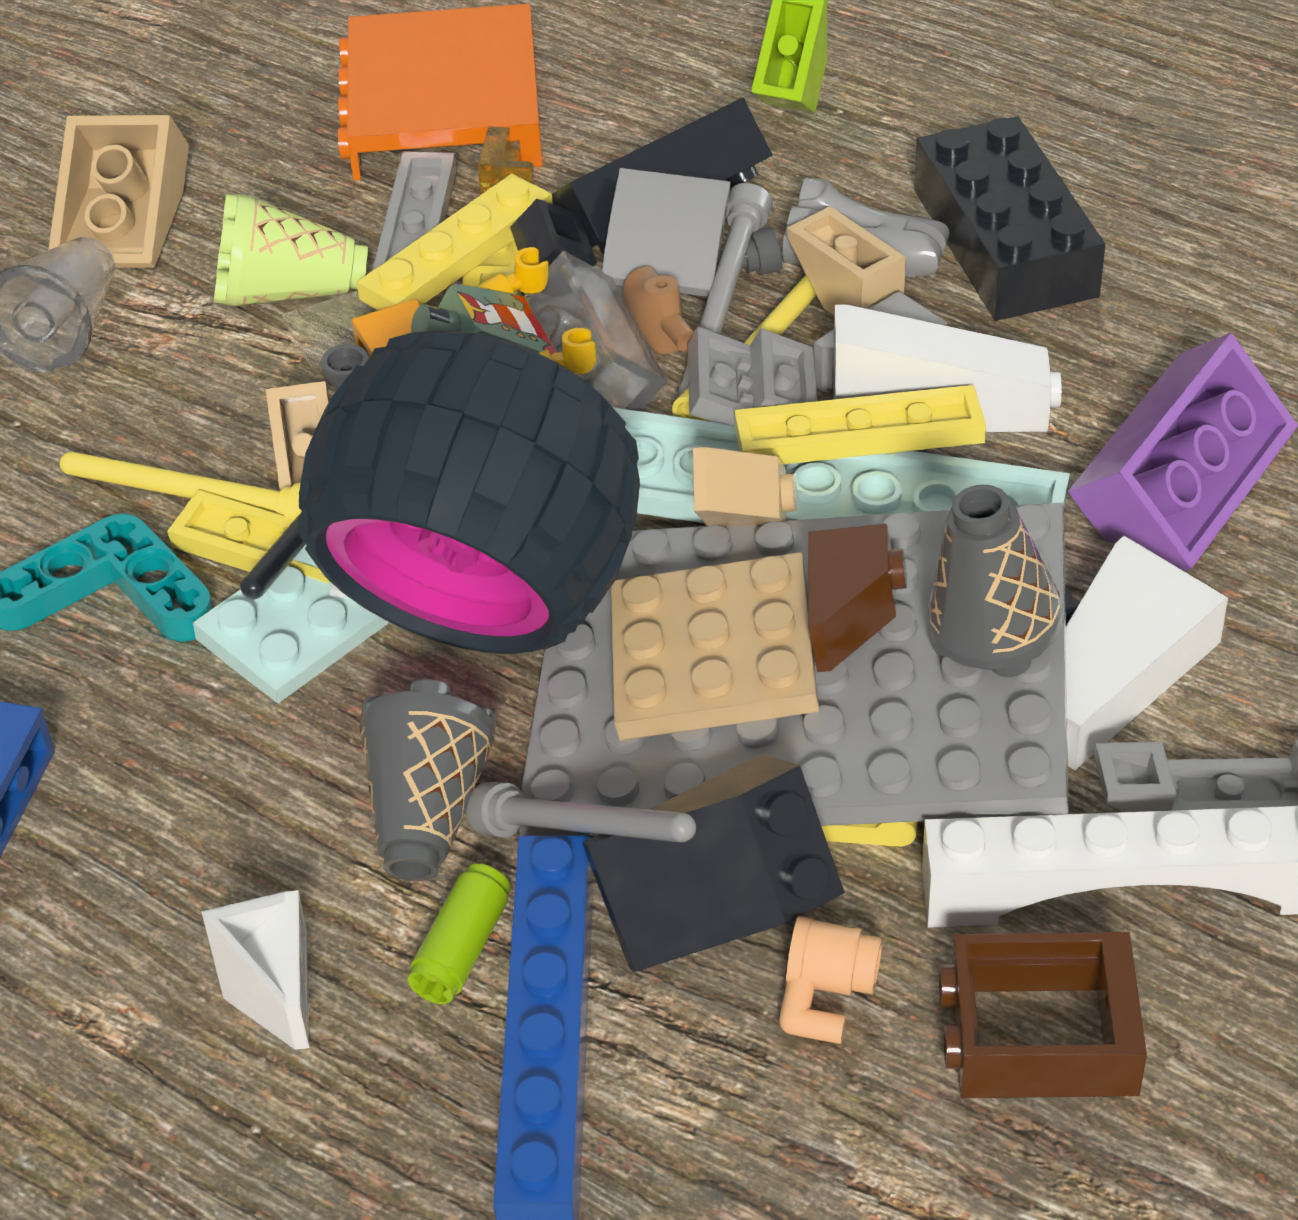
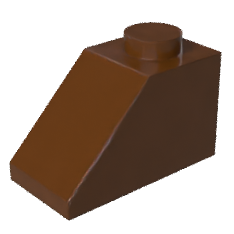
[808,524,907,672]

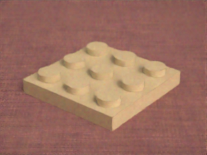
[611,552,819,741]

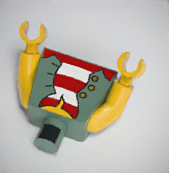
[411,247,596,375]

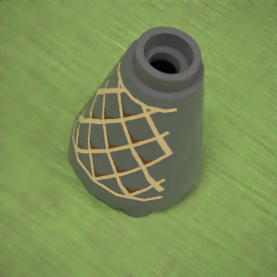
[928,485,1063,677]
[360,679,496,881]

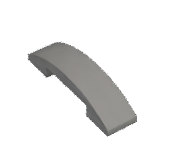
[1093,740,1298,812]

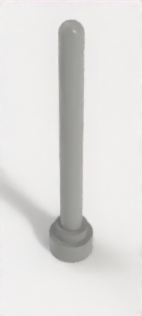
[678,183,773,397]
[466,782,696,842]

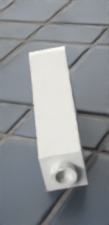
[833,305,1062,432]
[1066,536,1228,770]

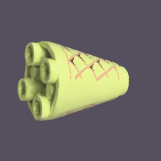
[214,194,368,307]

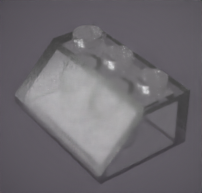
[524,250,668,411]

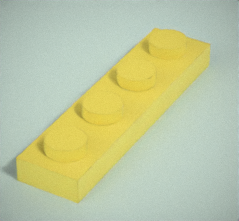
[357,173,553,310]
[734,385,986,464]

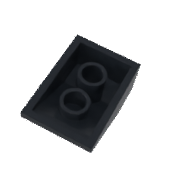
[582,754,845,972]

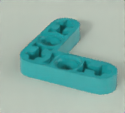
[0,514,213,642]

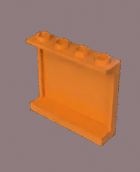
[338,4,542,180]

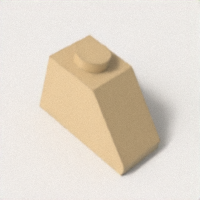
[787,206,906,316]
[265,381,330,491]
[693,447,798,527]

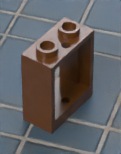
[939,932,1147,1098]

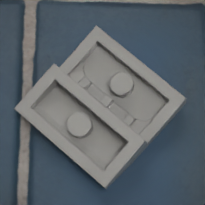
[601,168,730,297]
[688,326,818,426]

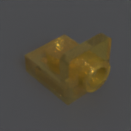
[478,126,535,195]

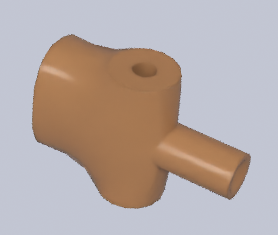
[623,266,695,354]

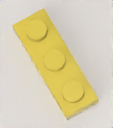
[167,490,330,584]

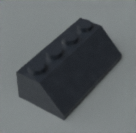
[552,97,773,255]

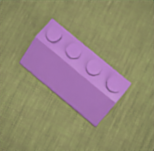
[1068,332,1298,571]

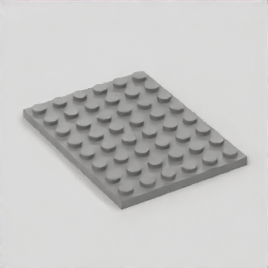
[519,503,1068,836]

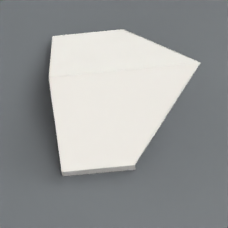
[201,890,309,1050]

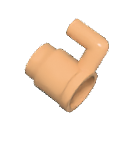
[779,916,883,1044]

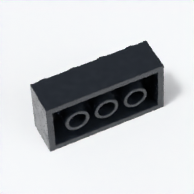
[914,116,1106,321]

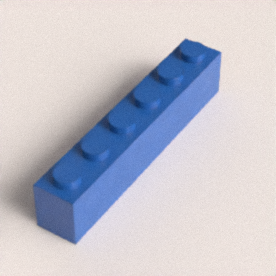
[493,835,593,1220]

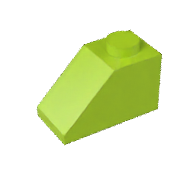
[751,0,828,114]

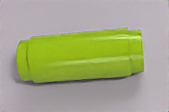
[407,864,511,1004]

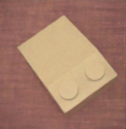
[47,115,189,268]

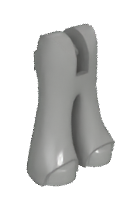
[783,177,950,278]

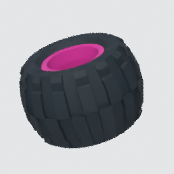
[298,331,640,654]

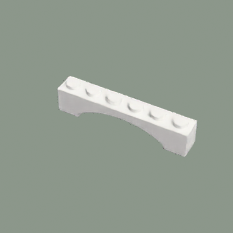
[922,806,1298,928]

